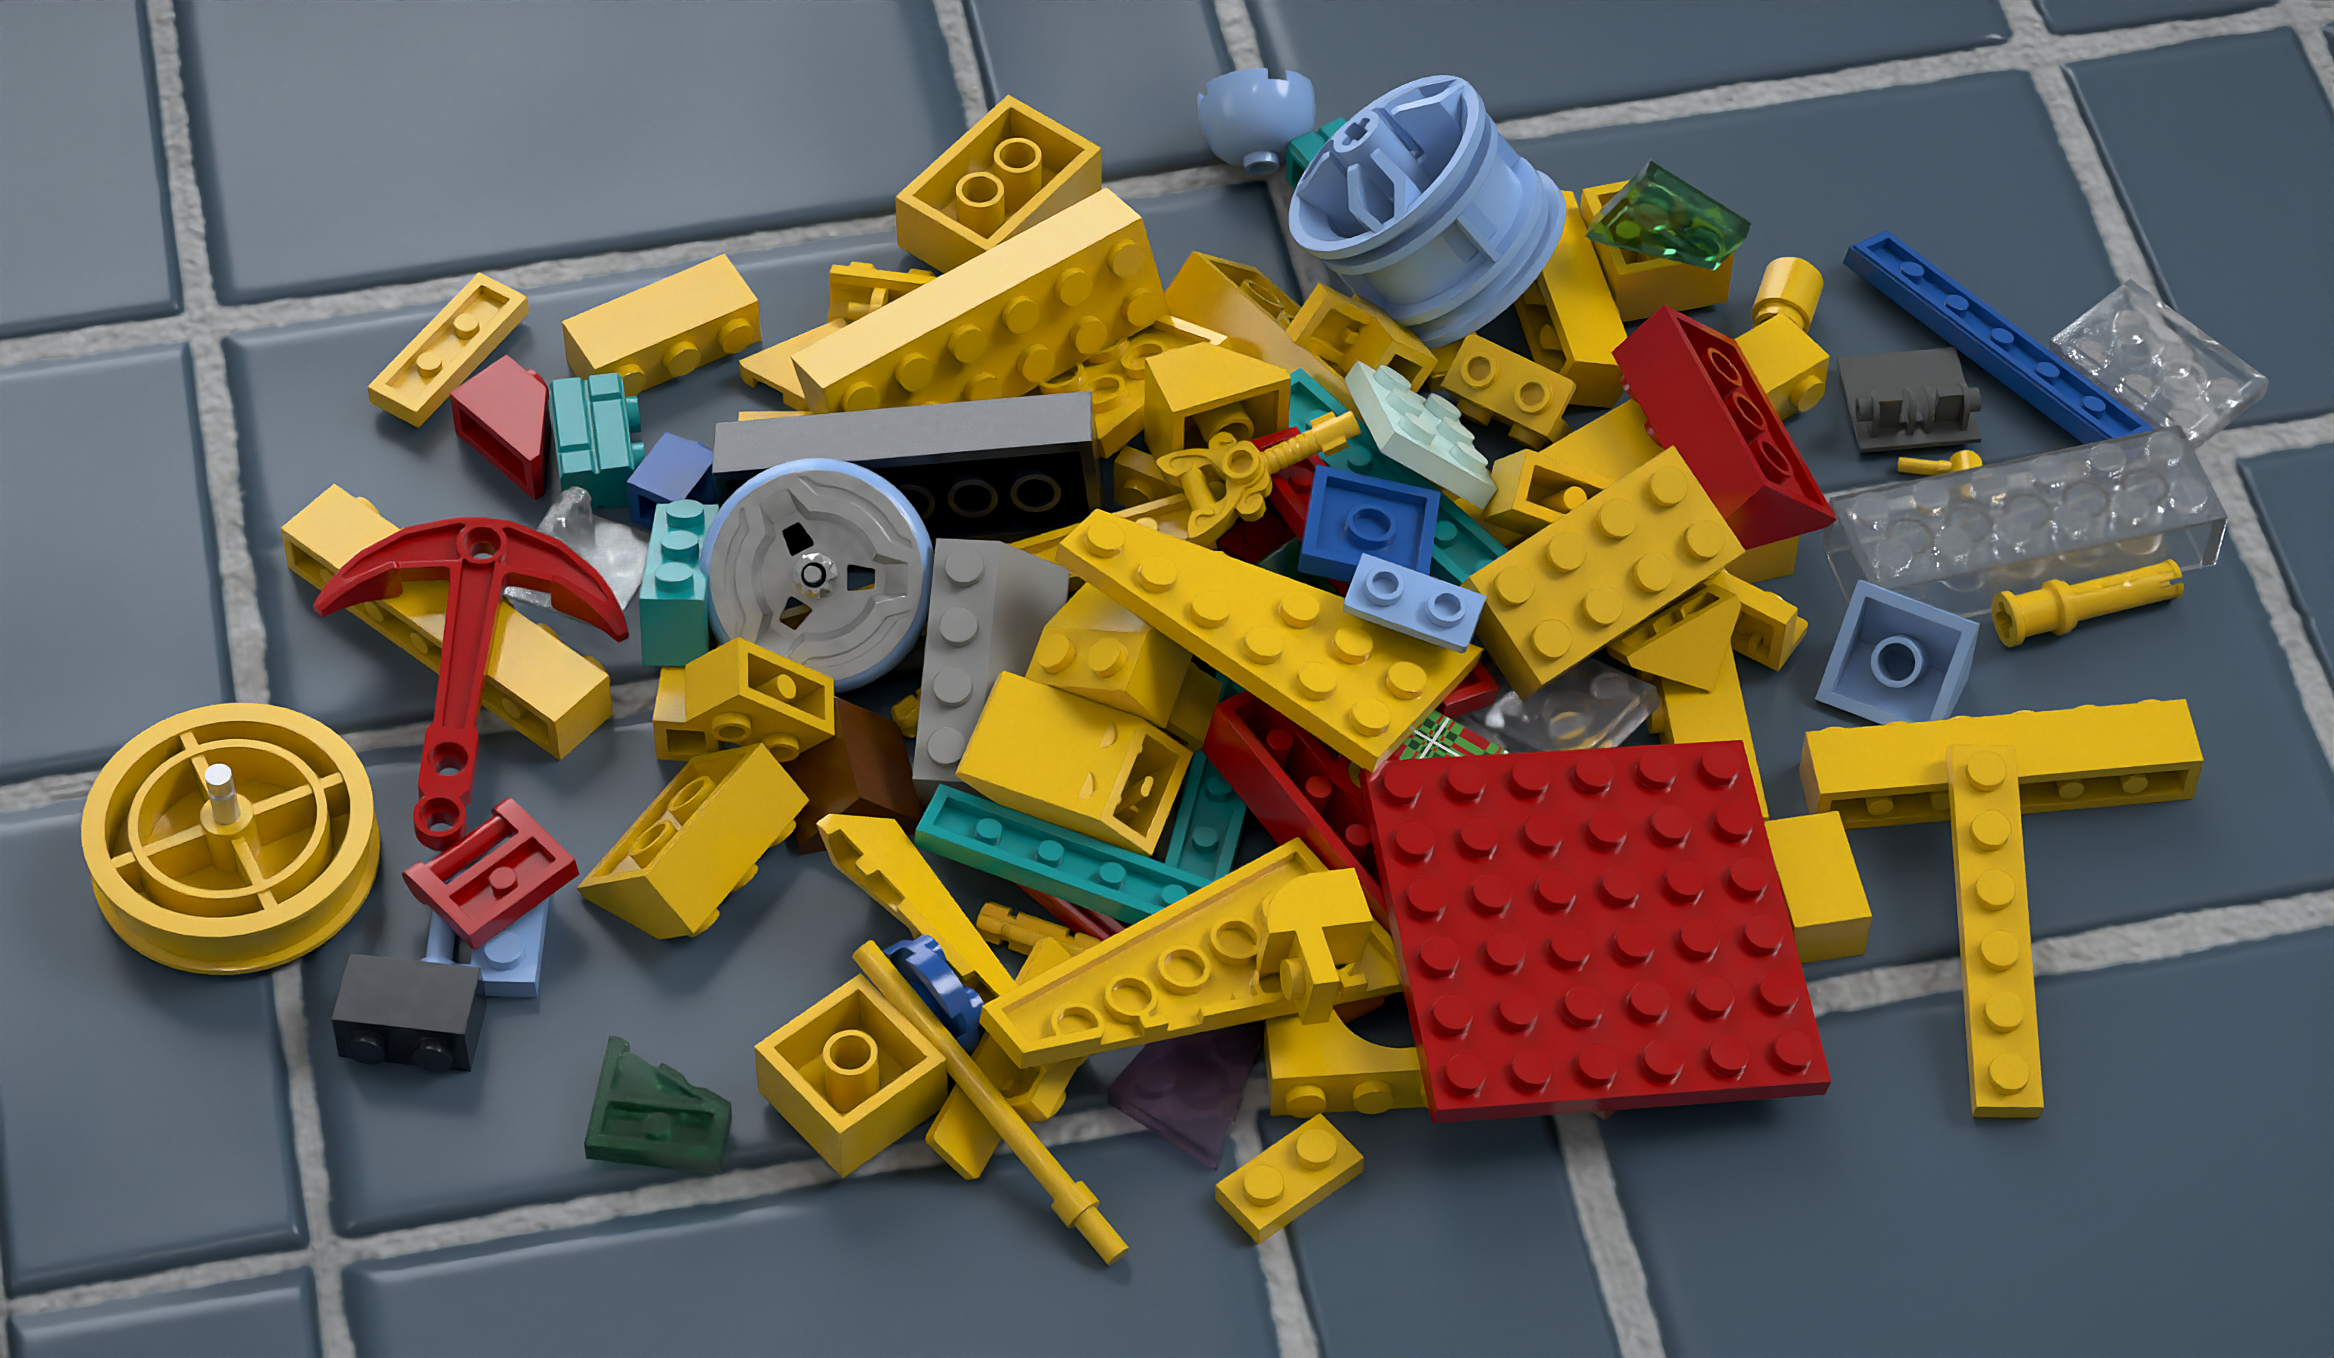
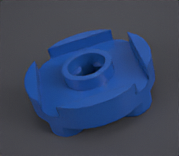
[871,934,984,1056]

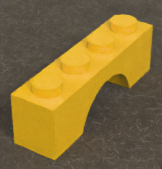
[1264,1008,1429,1118]

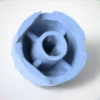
[1197,68,1316,176]

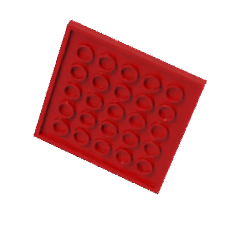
[1358,740,1832,1124]

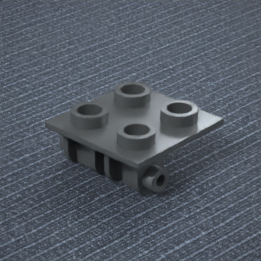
[1836,347,1981,453]

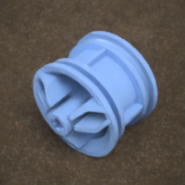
[1289,75,1566,350]

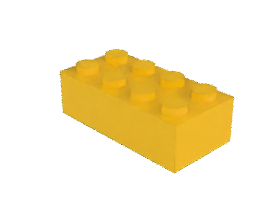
[1459,445,1746,701]

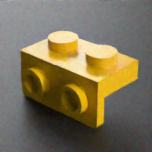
[1440,333,1576,452]

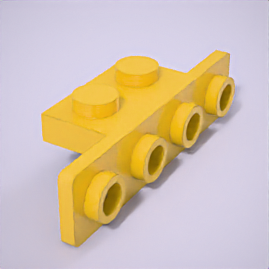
[925,936,1090,1180]

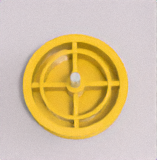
[81,703,381,975]

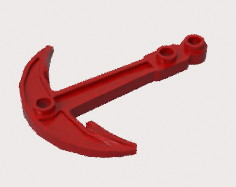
[313,517,629,851]

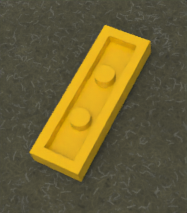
[367,272,529,428]

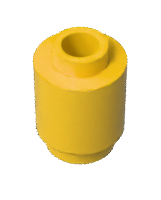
[1751,257,1824,333]

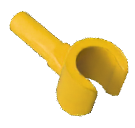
[1898,450,1984,499]

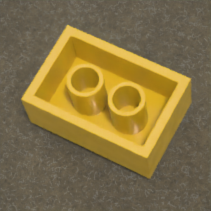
[895,94,1102,274]

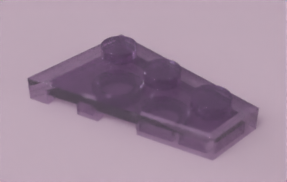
[1108,1019,1265,1171]

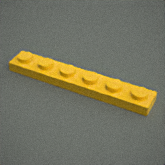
[1946,744,2044,1118]

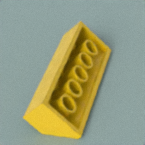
[1164,251,1492,501]

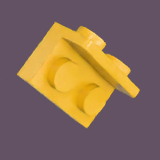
[1669,569,1808,672]

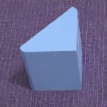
[1815,580,1980,725]

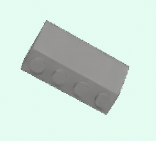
[912,538,1070,807]

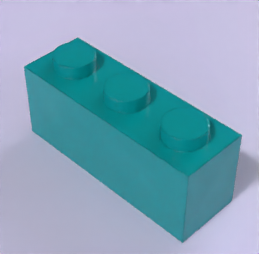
[639,499,720,666]

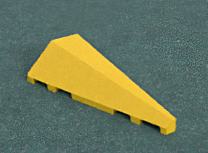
[816,814,1063,1073]

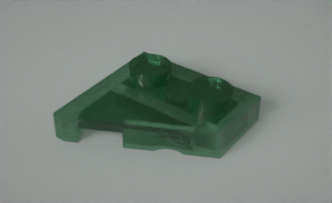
[1585,160,1751,270]
[584,1035,733,1174]

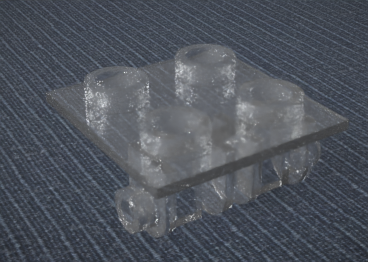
[503,486,651,628]

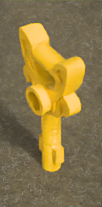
[1156,411,1361,547]

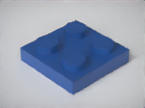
[1297,464,1441,583]

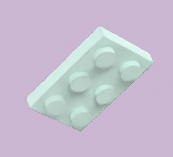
[1344,360,1497,509]

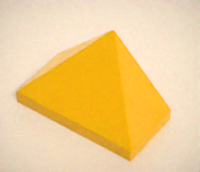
[1606,583,1742,692]

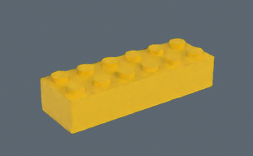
[790,187,1171,415]

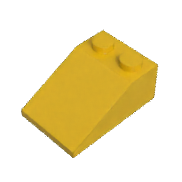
[1025,551,1226,728]

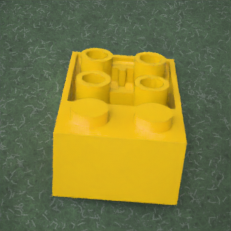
[955,670,1193,858]

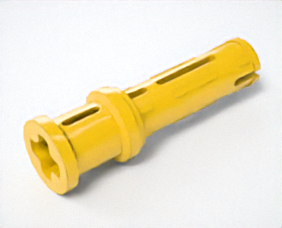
[1991,559,2184,648]

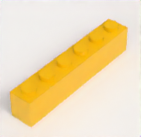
[281,484,613,761]
[1799,699,2204,830]

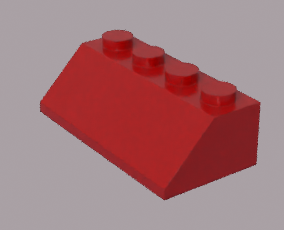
[1611,305,1837,550]

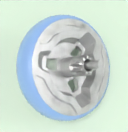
[699,458,934,694]

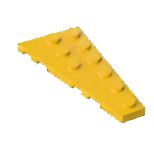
[1055,508,1484,773]
[979,837,1404,1069]

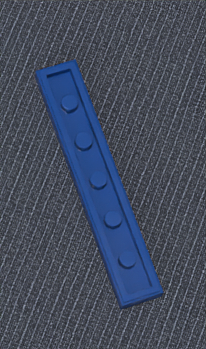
[1843,230,2157,466]

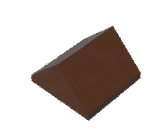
[779,696,924,856]

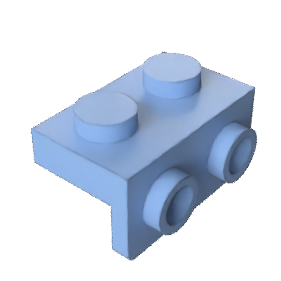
[1343,553,1486,653]

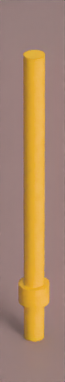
[852,940,1130,1266]

